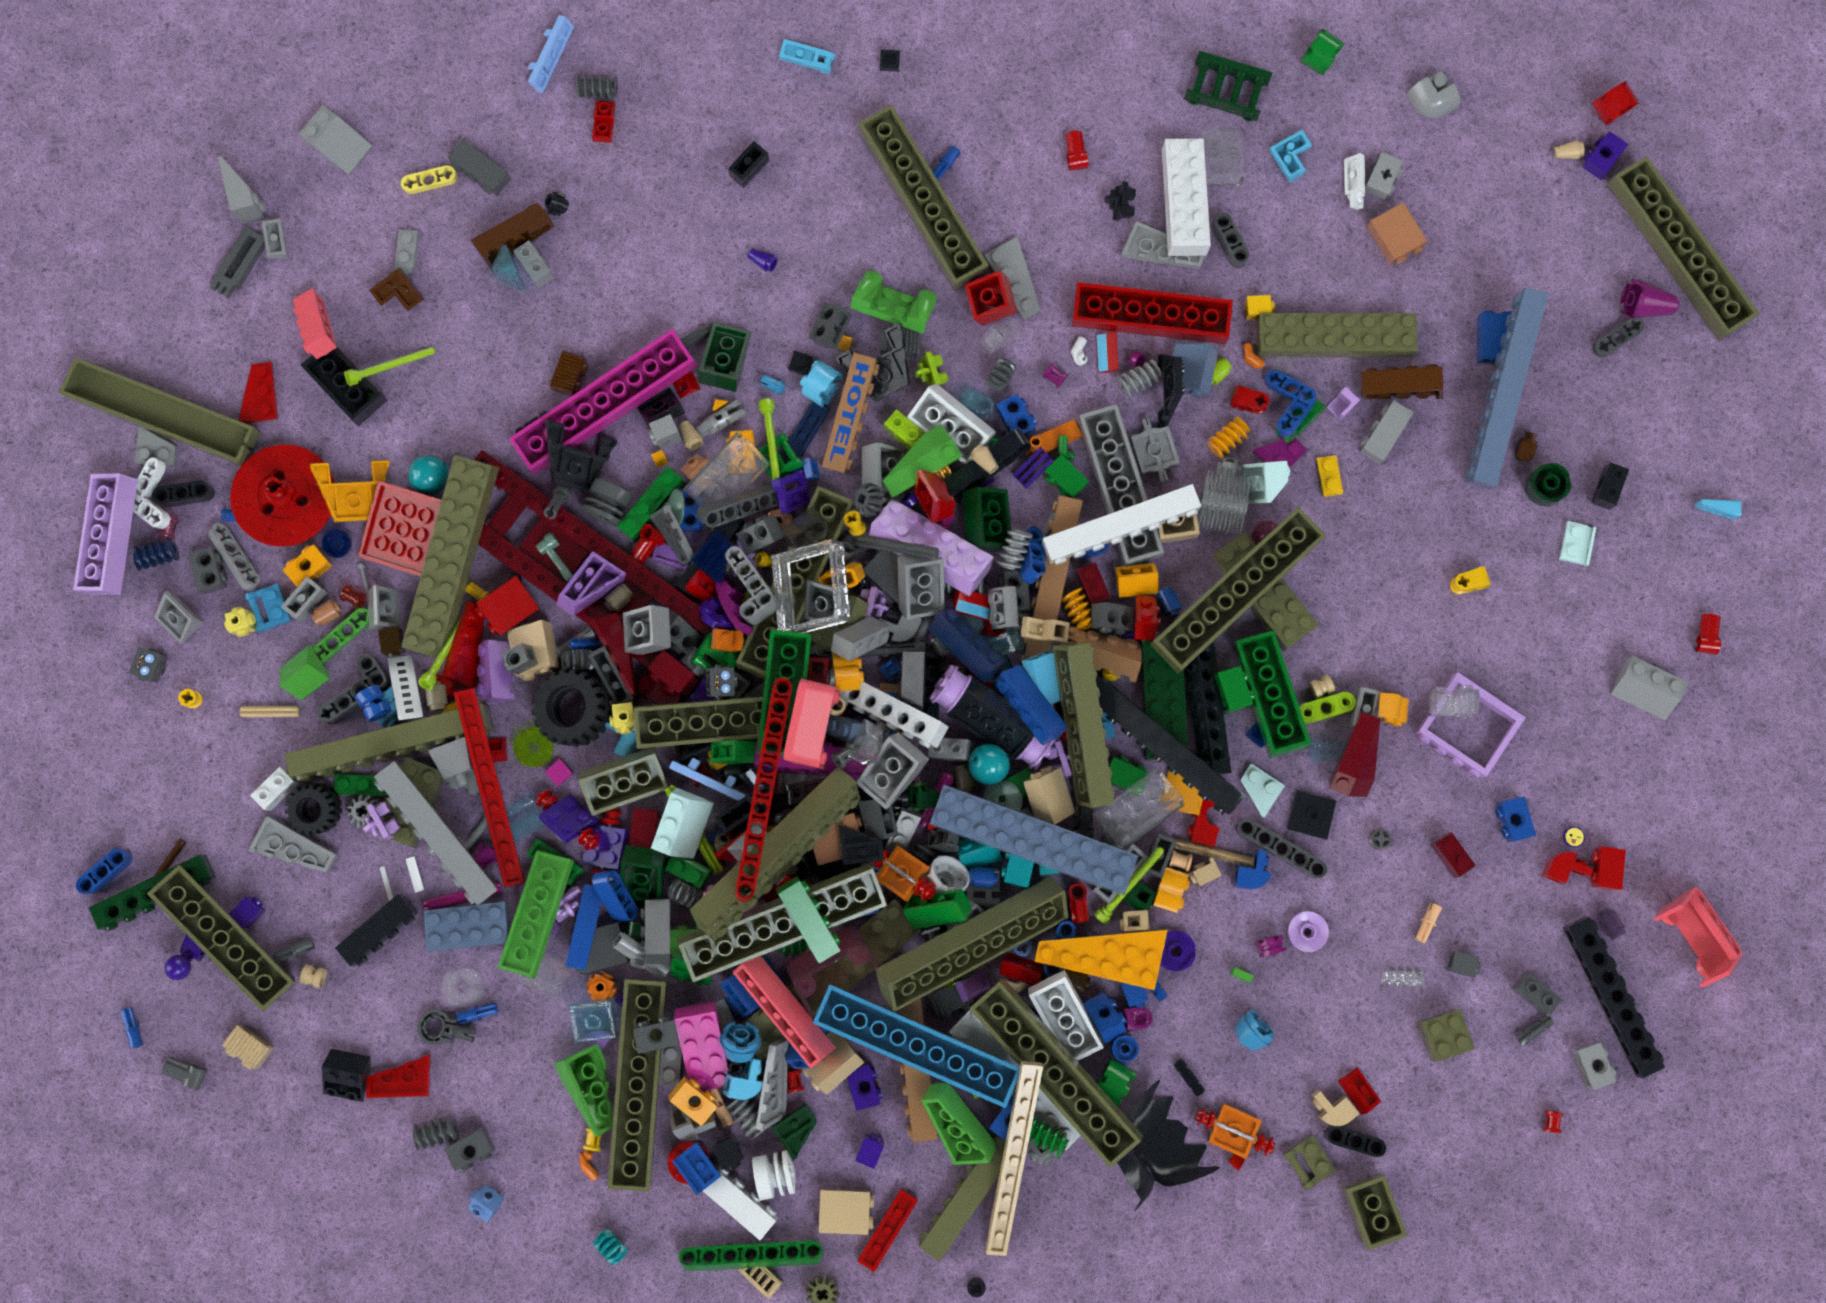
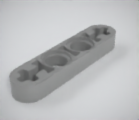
[208,523,260,591]

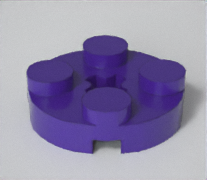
[698,597,734,631]
[1160,931,1196,972]

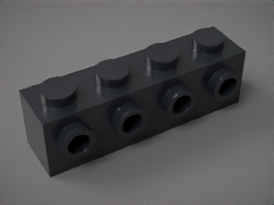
[335,894,418,967]

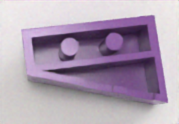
[557,551,626,616]
[476,640,515,703]

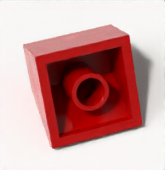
[914,469,956,523]

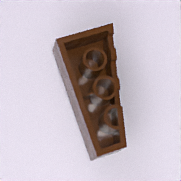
[470,203,554,270]
[1362,364,1443,399]

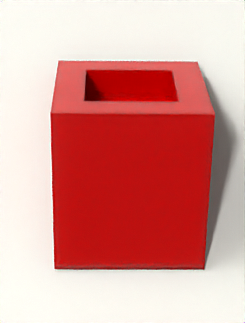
[1227,1154,1245,1171]

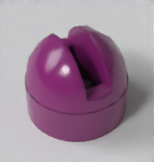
[1128,352,1145,368]

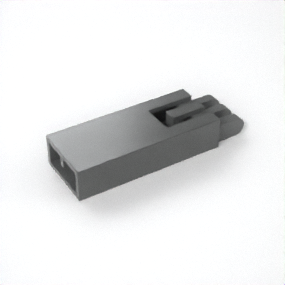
[211,226,265,298]

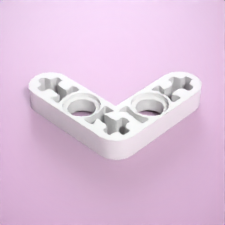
[133,458,170,529]

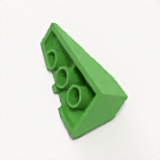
[882,424,962,498]
[554,1043,613,1137]

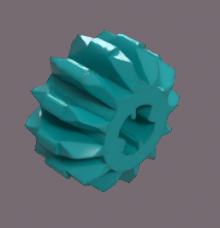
[593,1229,628,1265]

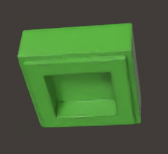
[1230,967,1254,983]

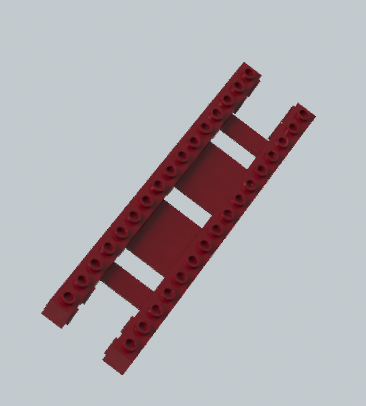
[474,450,727,698]

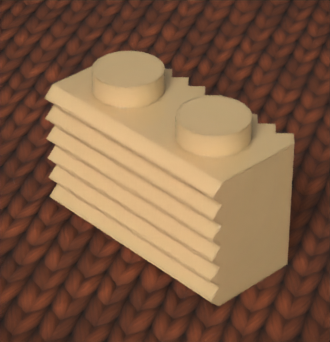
[222,1024,274,1070]

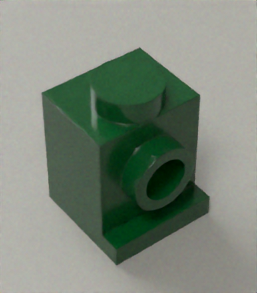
[909,786,941,809]
[1122,881,1156,911]

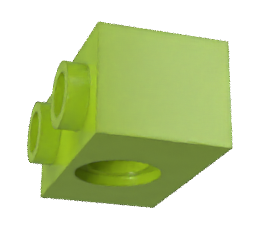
[884,409,925,450]

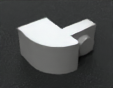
[878,614,922,643]

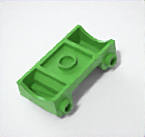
[850,271,937,334]

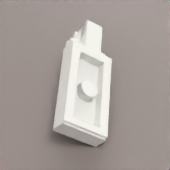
[1344,153,1365,210]

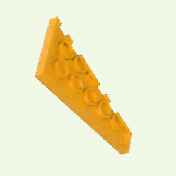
[1034,930,1168,990]

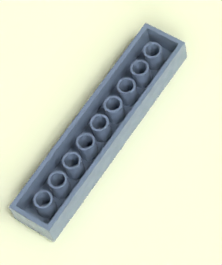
[1464,287,1549,489]
[930,785,1138,895]

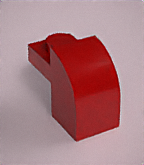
[1542,852,1594,884]

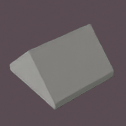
[367,585,400,630]
[154,591,204,644]

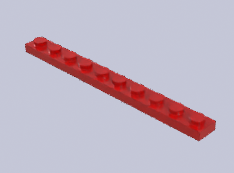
[454,687,525,888]

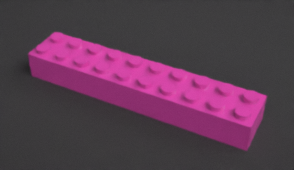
[509,329,697,475]

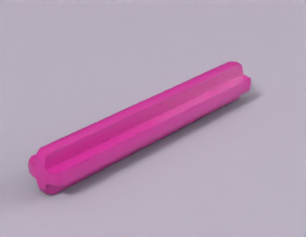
[423,882,503,910]

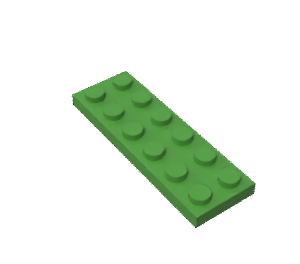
[497,850,574,979]

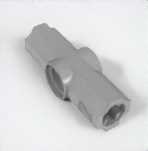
[612,932,671,980]

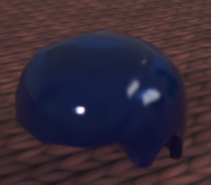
[321,528,352,558]

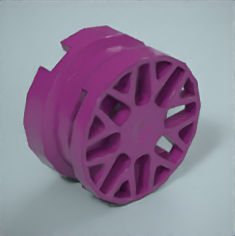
[1255,934,1287,958]

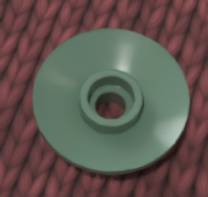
[664,489,685,526]
[982,781,1023,812]

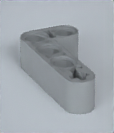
[725,546,779,625]

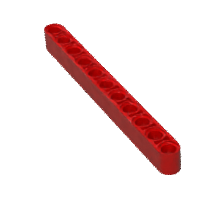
[735,678,792,902]

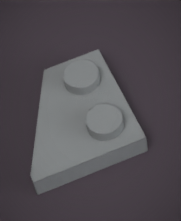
[135,427,178,467]

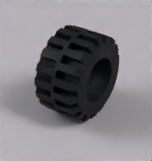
[285,783,343,835]

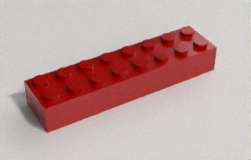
[1072,282,1233,344]

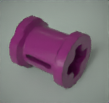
[1042,363,1068,388]

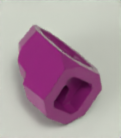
[1118,1008,1153,1032]

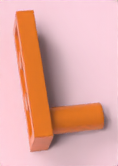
[1026,419,1083,459]

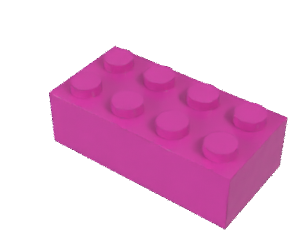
[674,1001,732,1091]

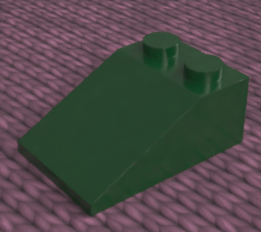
[698,322,751,392]
[621,845,666,909]

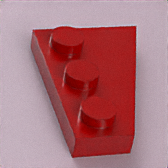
[238,362,278,424]
[366,1055,431,1099]

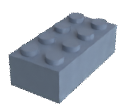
[424,902,511,952]

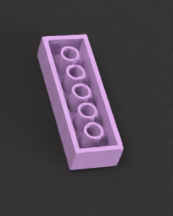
[73,473,138,595]
[869,498,993,597]

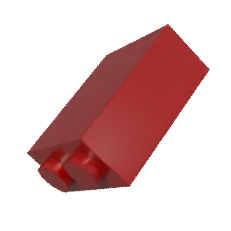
[475,576,539,636]

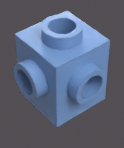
[468,1184,505,1223]

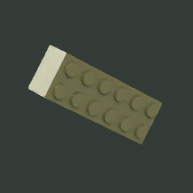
[1211,531,1318,652]

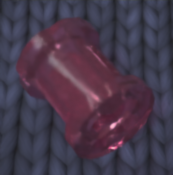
[157,518,180,540]

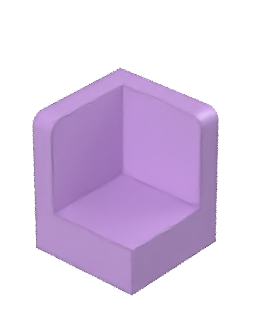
[1327,387,1360,421]

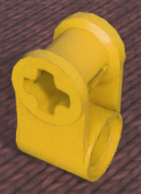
[1450,566,1491,594]

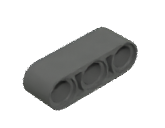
[1212,212,1249,269]

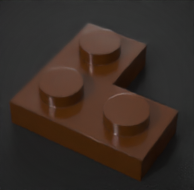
[369,267,424,311]

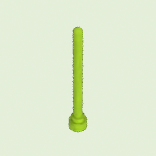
[344,347,435,386]
[758,398,780,480]
[418,615,462,690]
[1094,847,1164,924]

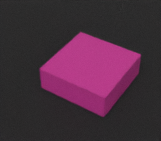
[545,758,574,787]

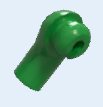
[1058,435,1075,461]

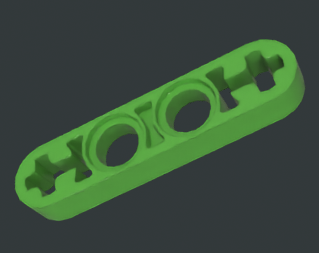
[313,608,369,665]

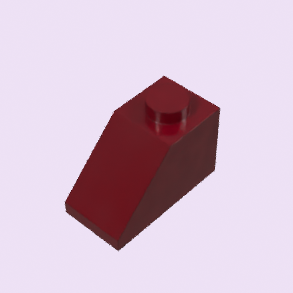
[636,674,684,705]

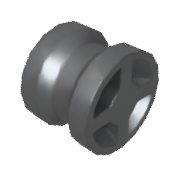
[1369,829,1392,850]

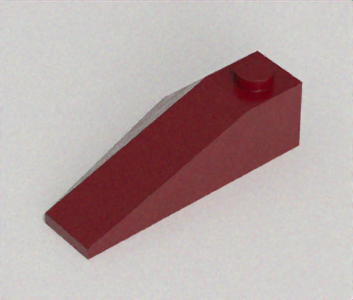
[591,612,637,696]
[1329,711,1381,797]

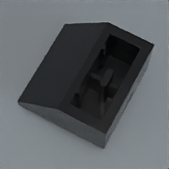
[322,1049,371,1102]

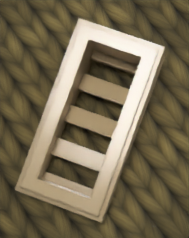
[738,1254,783,1299]

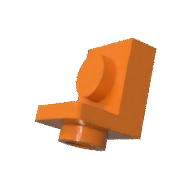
[711,628,744,652]

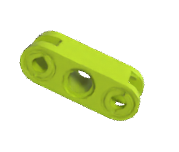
[1299,692,1356,725]

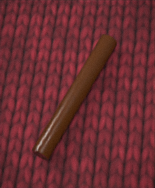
[154,838,187,876]

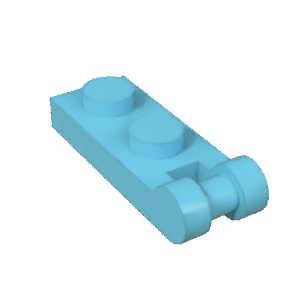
[779,39,835,74]

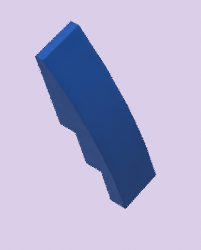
[566,884,602,970]

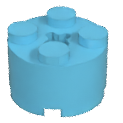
[800,360,843,407]

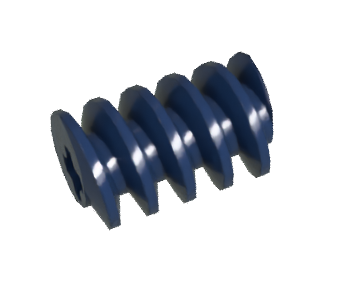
[133,537,180,571]

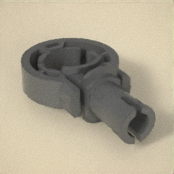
[418,1009,477,1045]

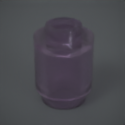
[1596,908,1626,940]

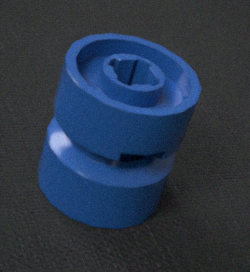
[354,685,392,722]
[1110,1034,1139,1062]

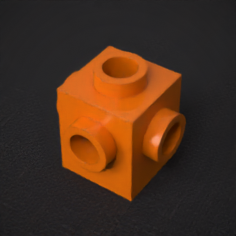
[586,972,618,1003]

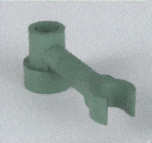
[536,532,574,582]

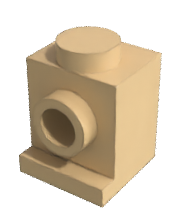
[1188,857,1222,887]
[1120,910,1150,934]

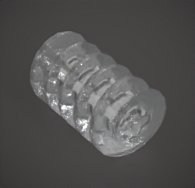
[1379,966,1424,992]

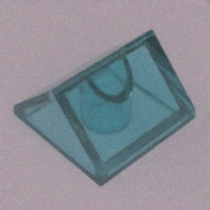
[490,244,526,292]
[569,999,616,1043]

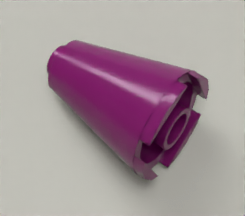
[1620,279,1679,318]

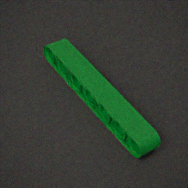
[679,1241,823,1271]

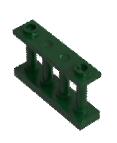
[1184,50,1273,121]

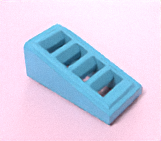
[1695,499,1741,520]

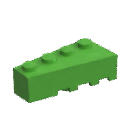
[921,1083,998,1165]

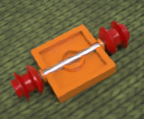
[870,845,936,902]
[1194,1104,1275,1159]

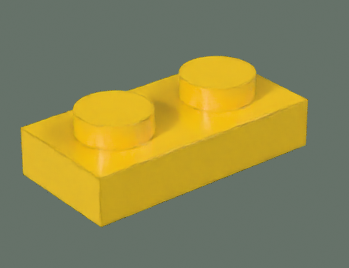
[1316,455,1343,497]

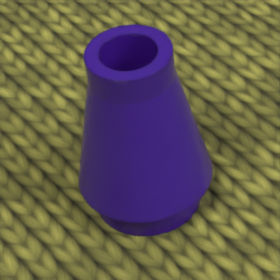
[748,248,778,272]

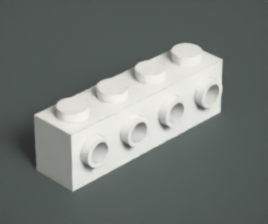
[703,1164,778,1240]

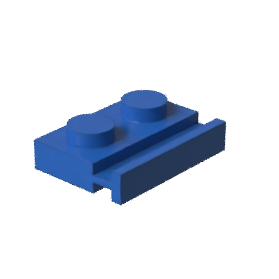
[672,1142,722,1195]

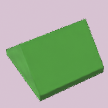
[279,645,331,700]

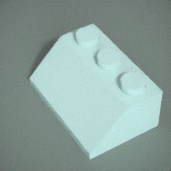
[1242,461,1290,504]
[651,788,714,859]

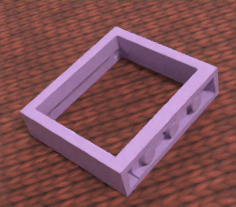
[1415,672,1526,778]

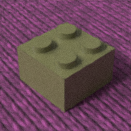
[1417,1009,1475,1062]

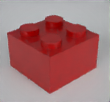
[965,271,1017,326]

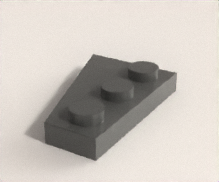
[649,504,696,565]

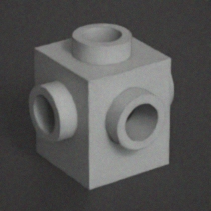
[1027,1138,1057,1166]

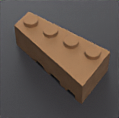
[1059,627,1142,683]

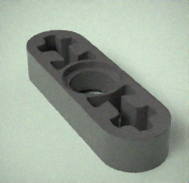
[1593,317,1644,357]

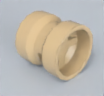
[1308,674,1335,700]
[300,964,327,989]

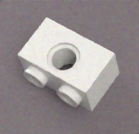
[250,767,300,811]

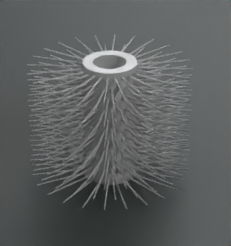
[1198,470,1251,535]

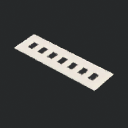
[387,655,423,720]

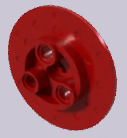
[230,444,335,547]

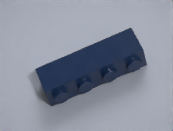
[928,607,1006,684]

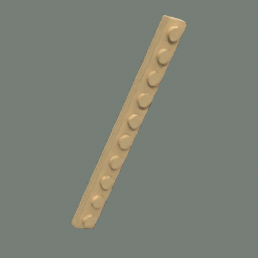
[985,1061,1043,1256]

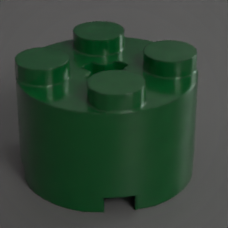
[1525,463,1572,507]

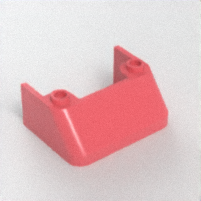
[783,678,841,770]
[1654,887,1742,988]

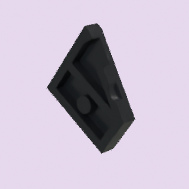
[839,826,885,866]

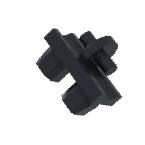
[1104,181,1136,221]

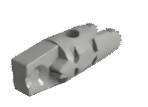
[697,400,746,437]

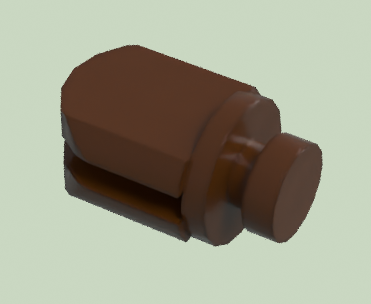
[1515,432,1538,462]

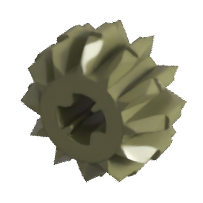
[805,1275,840,1303]

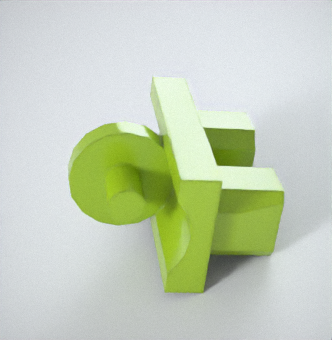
[914,351,948,387]

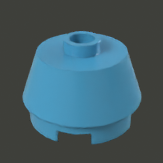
[1235,1009,1275,1051]
[720,1022,761,1063]

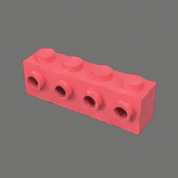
[293,288,337,359]

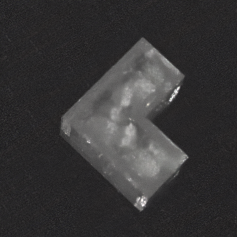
[1428,685,1479,718]

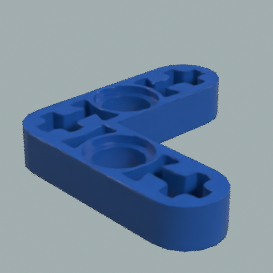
[1265,370,1317,437]

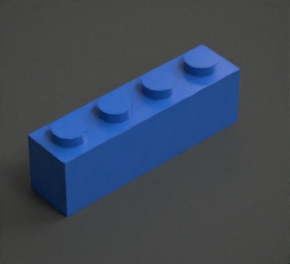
[995,665,1067,745]

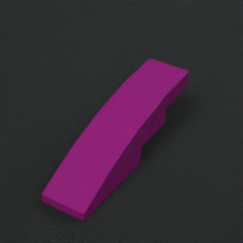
[713,569,754,636]

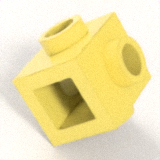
[224,607,256,637]
[609,702,635,735]

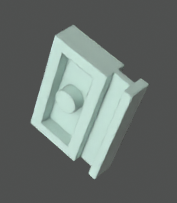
[1559,521,1596,566]

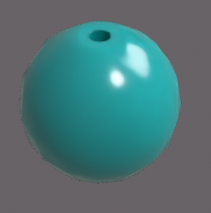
[408,455,449,495]
[968,743,1010,785]

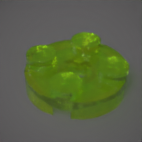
[513,727,555,768]

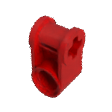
[1230,386,1270,414]

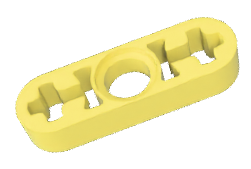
[401,165,457,194]

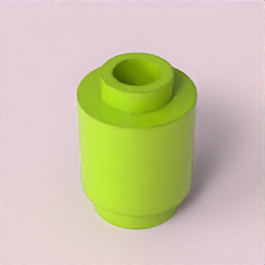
[1211,357,1232,386]

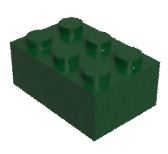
[962,487,1012,552]

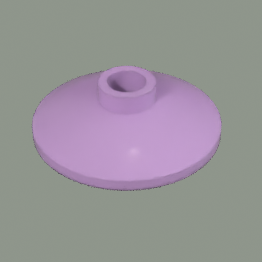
[1288,911,1329,952]

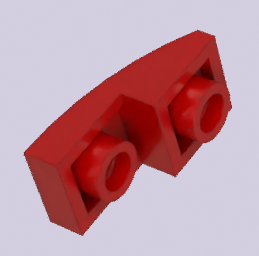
[592,101,616,143]

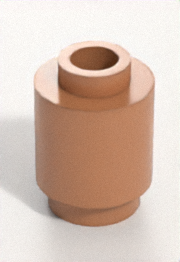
[310,599,342,626]

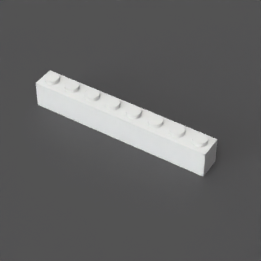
[1042,484,1201,565]

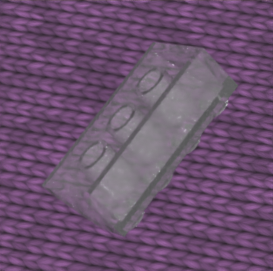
[683,432,770,515]
[1092,767,1185,850]

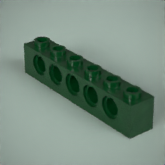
[88,854,216,932]

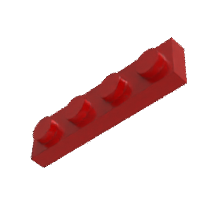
[857,1189,918,1272]

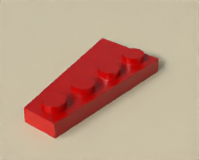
[442,602,485,690]

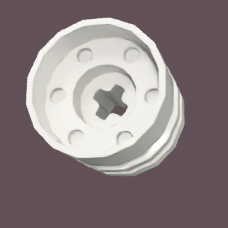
[919,855,970,896]
[752,1150,796,1201]

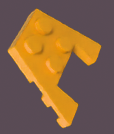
[310,460,390,523]

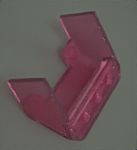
[787,926,879,1019]

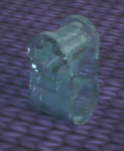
[958,387,994,419]

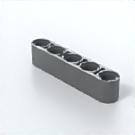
[696,482,788,528]
[1236,819,1327,879]

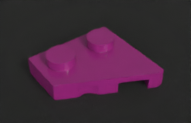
[1253,438,1307,468]

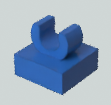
[799,458,820,481]
[878,656,902,684]

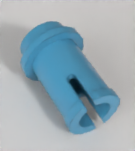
[760,374,786,395]

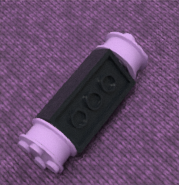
[929,665,1056,770]

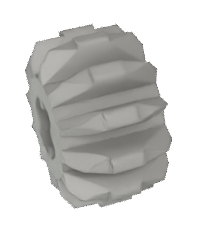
[346,795,379,828]

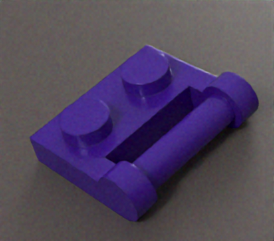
[771,469,811,514]

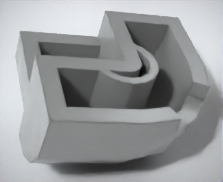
[1406,71,1460,119]
[669,1090,716,1141]

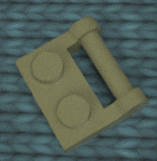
[1282,1135,1336,1191]

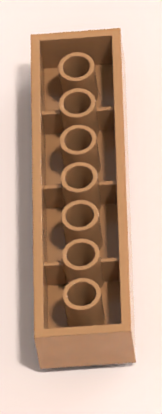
[895,998,938,1143]

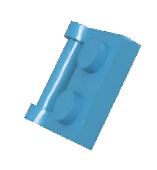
[244,583,292,633]

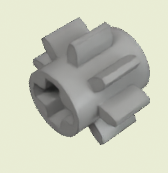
[1217,457,1242,481]

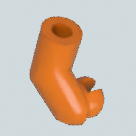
[1243,343,1265,369]
[579,1150,599,1181]

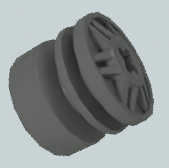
[581,478,632,526]

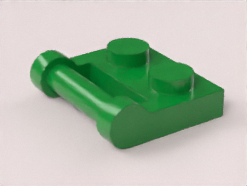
[755,434,803,480]
[691,633,740,670]

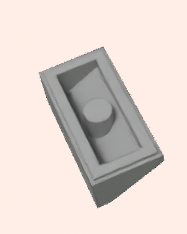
[261,218,288,259]

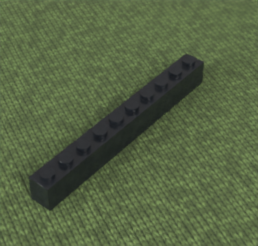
[1096,673,1246,815]

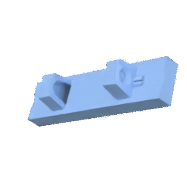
[528,15,574,93]
[669,758,746,801]

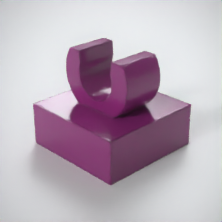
[473,842,497,870]

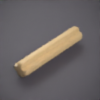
[240,706,300,717]

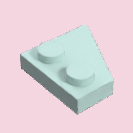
[1240,763,1285,818]

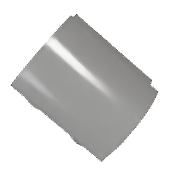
[988,586,1019,630]

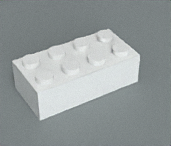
[907,383,996,465]
[1028,970,1104,1061]

